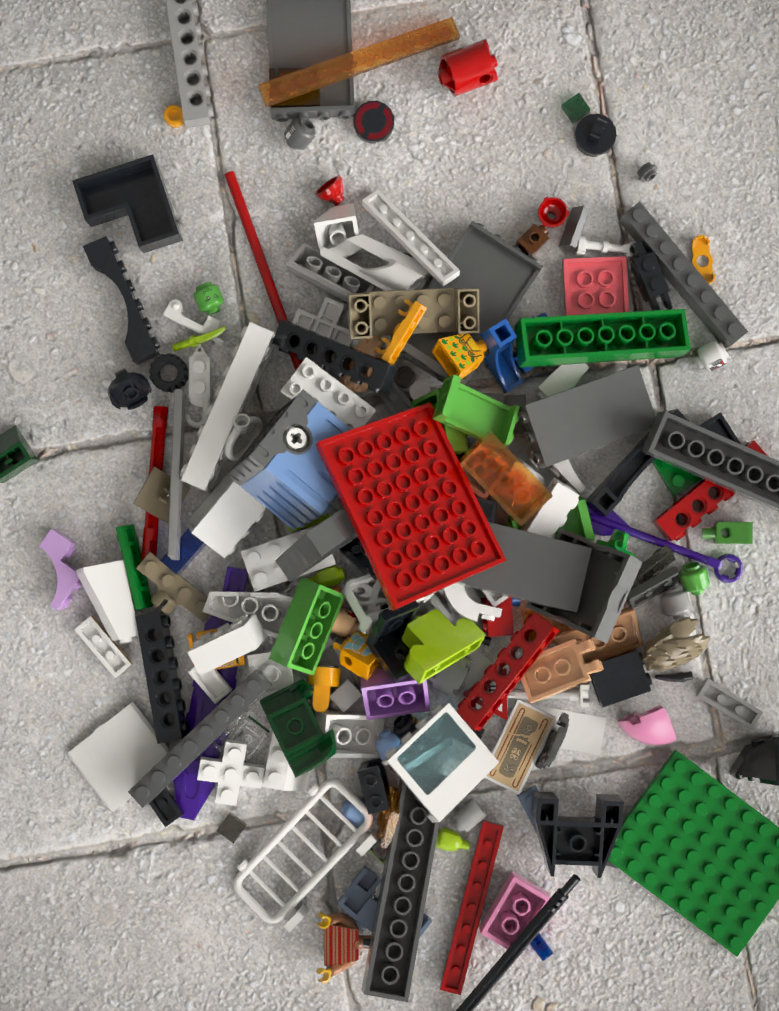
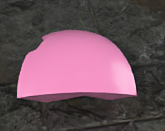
[617,705,676,745]

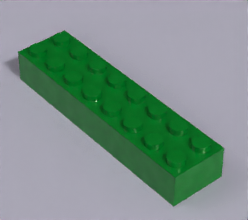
[514,309,691,368]

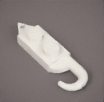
[186,344,211,428]

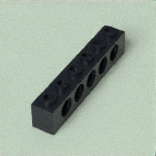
[272,320,398,393]
[135,611,190,744]

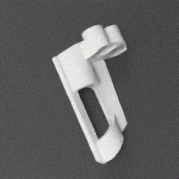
[320,234,432,291]

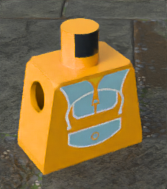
[333,631,380,681]

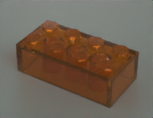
[459,430,553,526]

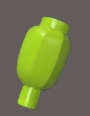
[307,566,347,587]
[436,828,470,852]

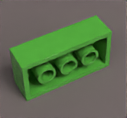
[269,577,345,676]

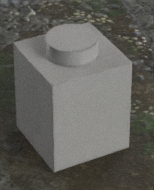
[330,677,362,712]

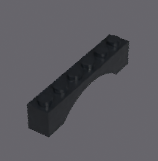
[83,236,161,365]
[586,409,690,517]

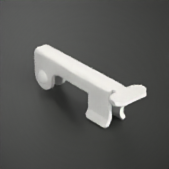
[163,299,224,346]

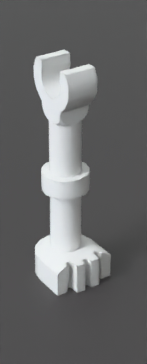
[574,235,635,259]

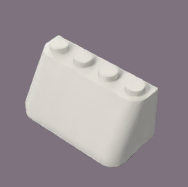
[186,463,266,558]

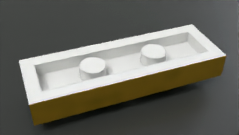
[74,615,133,678]

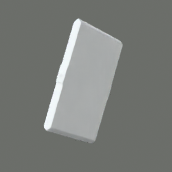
[67,702,170,813]

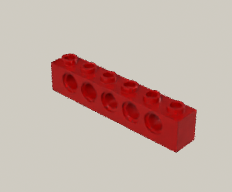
[652,440,767,541]
[456,612,560,731]

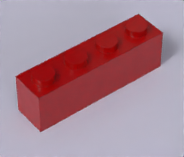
[481,595,514,637]

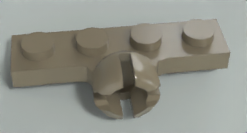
[136,551,209,621]

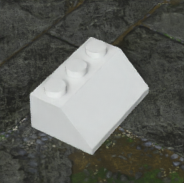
[263,732,310,791]

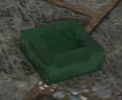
[561,93,591,124]

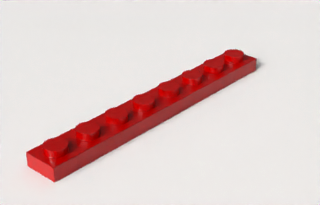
[440,820,504,995]

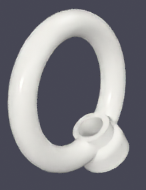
[225,414,263,461]

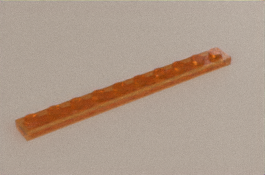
[258,17,460,107]

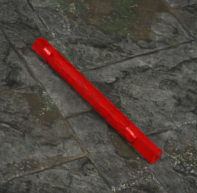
[141,406,169,561]

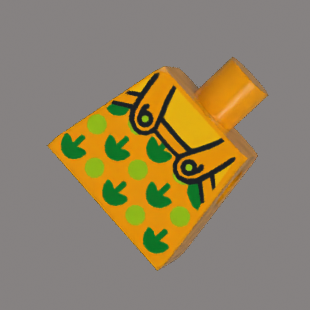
[432,333,487,379]

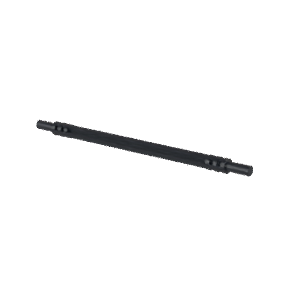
[456,874,580,1011]

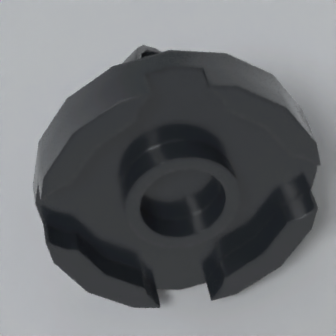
[574,114,617,157]
[108,368,151,410]

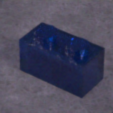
[530,932,554,961]

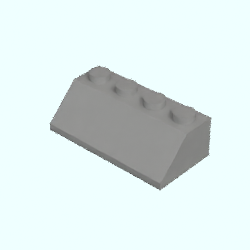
[286,243,376,303]

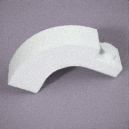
[443,583,502,622]

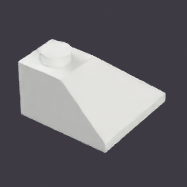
[314,204,362,254]

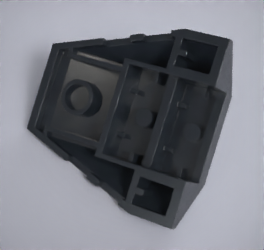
[729,734,779,786]

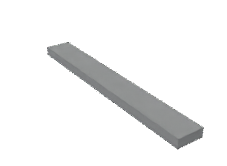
[167,389,186,560]

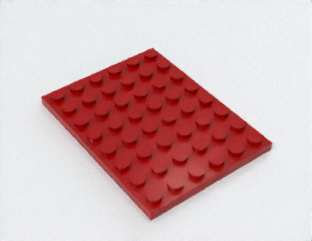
[315,402,506,611]

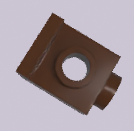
[515,223,549,257]

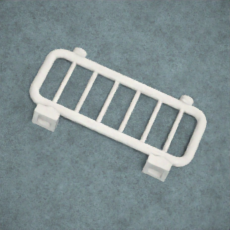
[233,779,380,932]

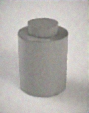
[453,799,487,832]

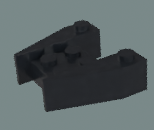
[531,791,624,878]

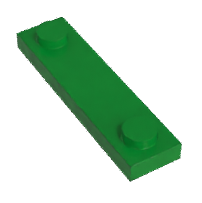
[116,524,153,610]

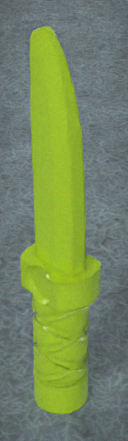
[172,326,226,352]

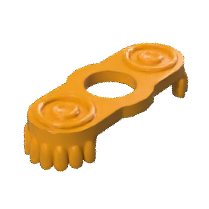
[691,235,716,284]

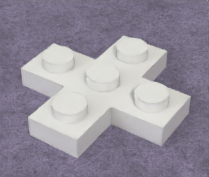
[292,297,354,354]
[197,739,265,806]

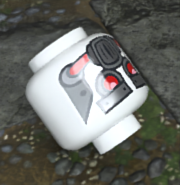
[695,340,729,372]

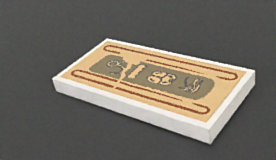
[484,698,556,795]

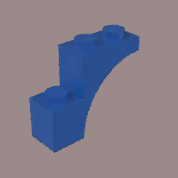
[480,319,524,394]

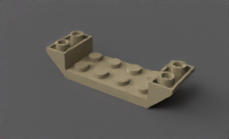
[348,288,480,339]

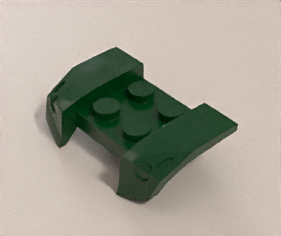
[259,679,337,778]

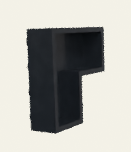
[72,154,183,253]

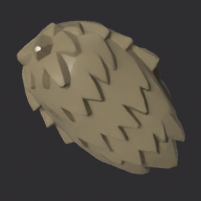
[643,617,710,672]

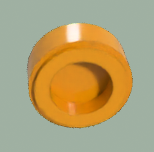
[164,105,184,128]

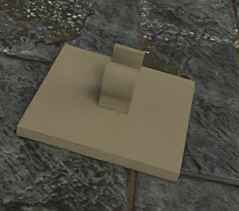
[133,467,190,524]

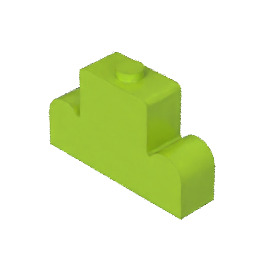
[402,609,486,684]

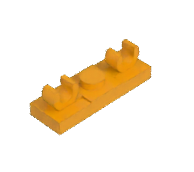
[376,300,427,365]

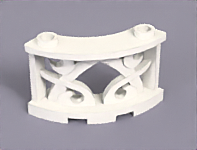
[341,573,436,634]

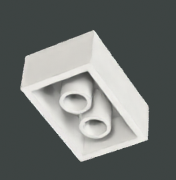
[187,614,267,675]

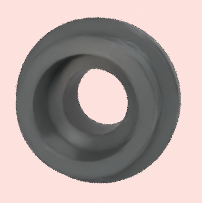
[637,162,658,182]

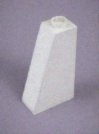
[76,560,138,644]

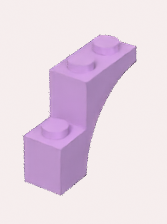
[39,529,83,610]

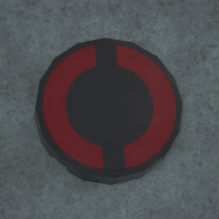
[353,101,394,144]

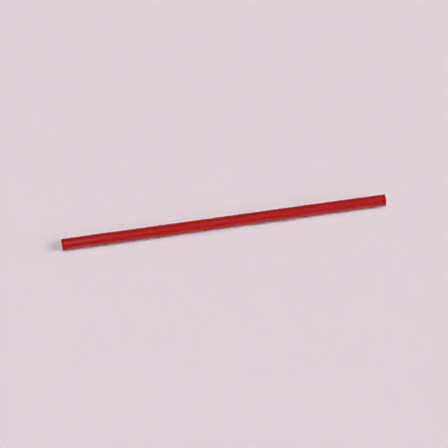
[224,171,303,371]

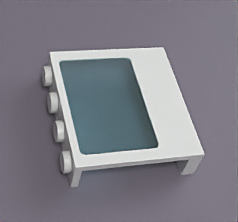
[381,703,499,823]

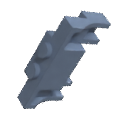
[337,865,432,939]

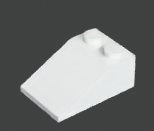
[316,709,385,758]

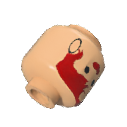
[331,607,360,638]

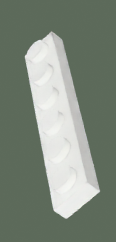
[362,190,460,286]

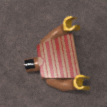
[316,912,371,983]

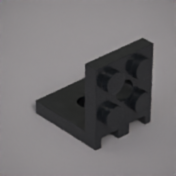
[366,601,420,684]

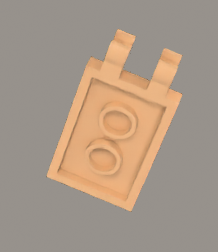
[521,639,604,704]

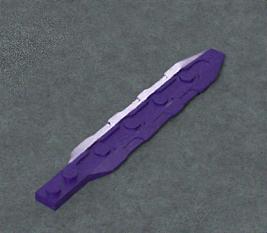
[173,566,248,820]

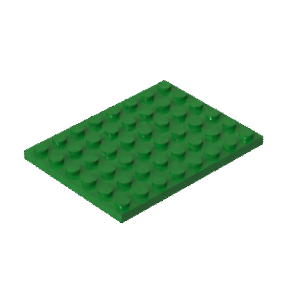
[608,750,779,957]

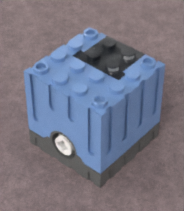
[227,389,351,530]

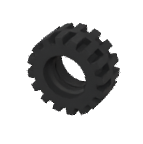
[149,353,189,393]

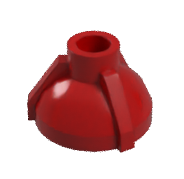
[316,175,345,206]
[538,196,569,228]

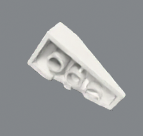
[203,591,293,638]

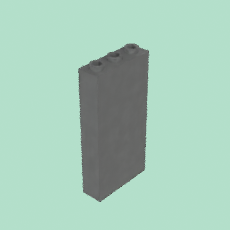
[518,365,656,468]
[456,522,592,613]

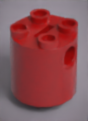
[437,39,498,97]

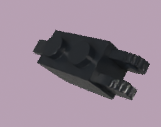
[630,240,673,311]

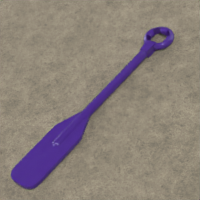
[584,498,743,583]

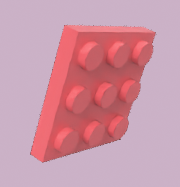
[562,256,629,316]

